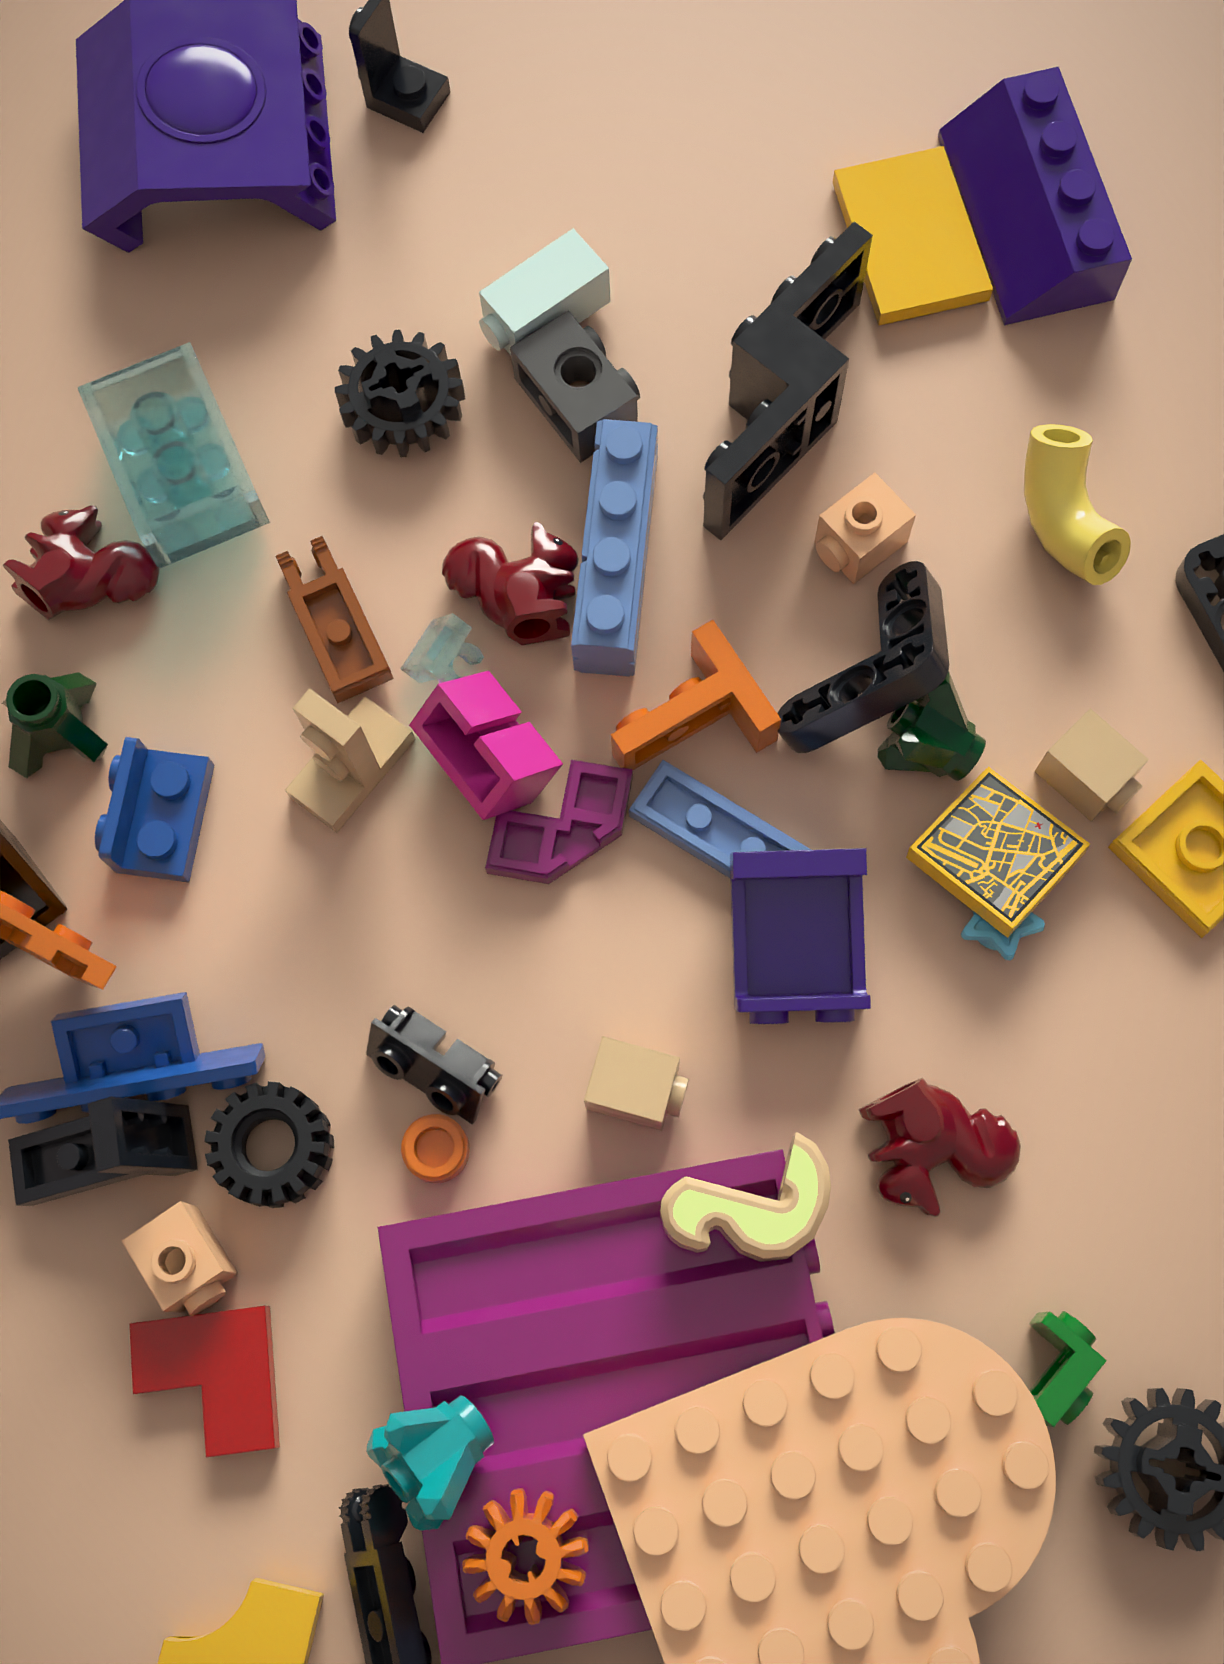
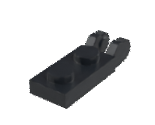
[339,1484,432,1664]

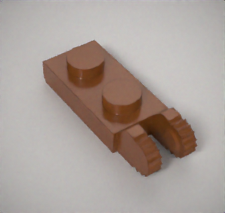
[275,536,394,704]

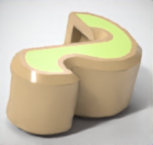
[660,1132,831,1262]

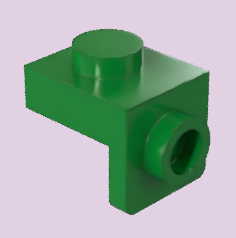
[1029,1311,1107,1427]

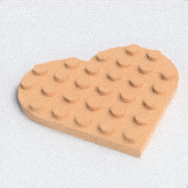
[583,1318,1056,1664]

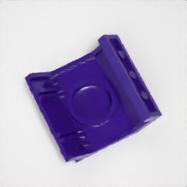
[76,0,336,253]

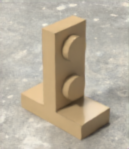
[285,688,415,833]

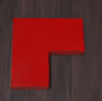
[129,1305,280,1457]

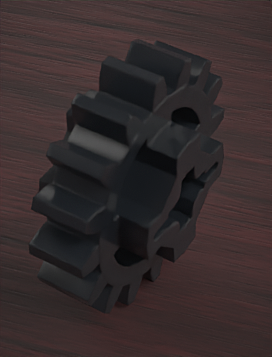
[335,330,465,457]
[1094,1388,1224,1551]

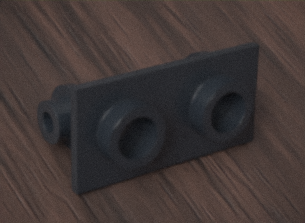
[366,1005,503,1125]

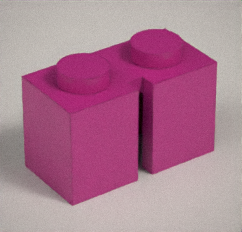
[409,671,563,820]

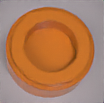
[401,1114,470,1183]

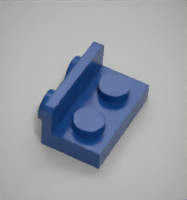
[95,737,215,883]

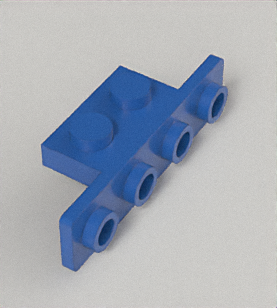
[0,992,265,1124]

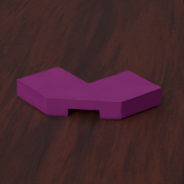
[485,760,633,884]

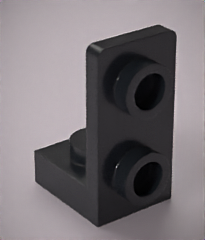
[349,0,451,133]

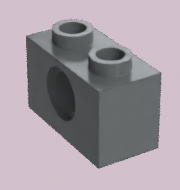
[510,310,640,463]

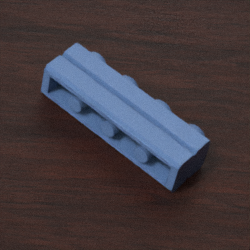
[571,419,658,677]

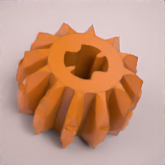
[462,1488,589,1625]

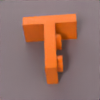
[611,620,781,770]

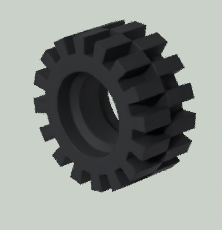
[204,1081,334,1208]

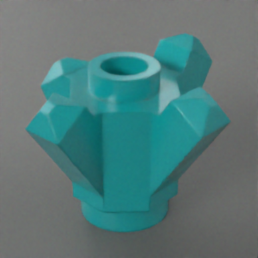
[366,1395,494,1531]

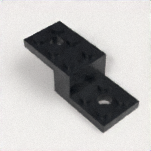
[703,221,873,540]

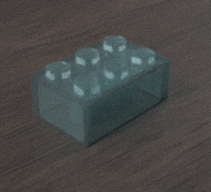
[77,342,270,569]

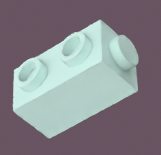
[479,228,611,355]

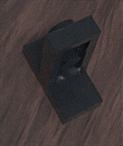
[8,1096,198,1206]

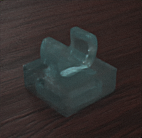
[400,613,484,683]

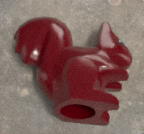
[3,505,160,620]
[442,522,579,645]
[859,1078,1021,1217]

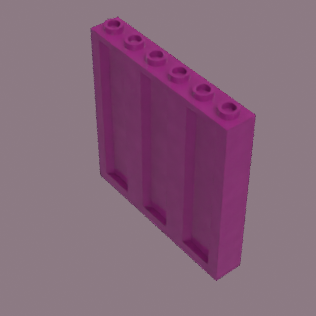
[377,1149,835,1664]

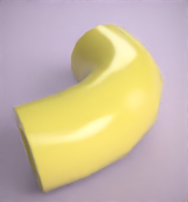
[1024,424,1131,585]

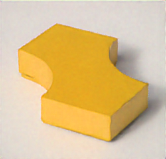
[158,1578,324,1664]

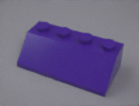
[938,66,1132,326]

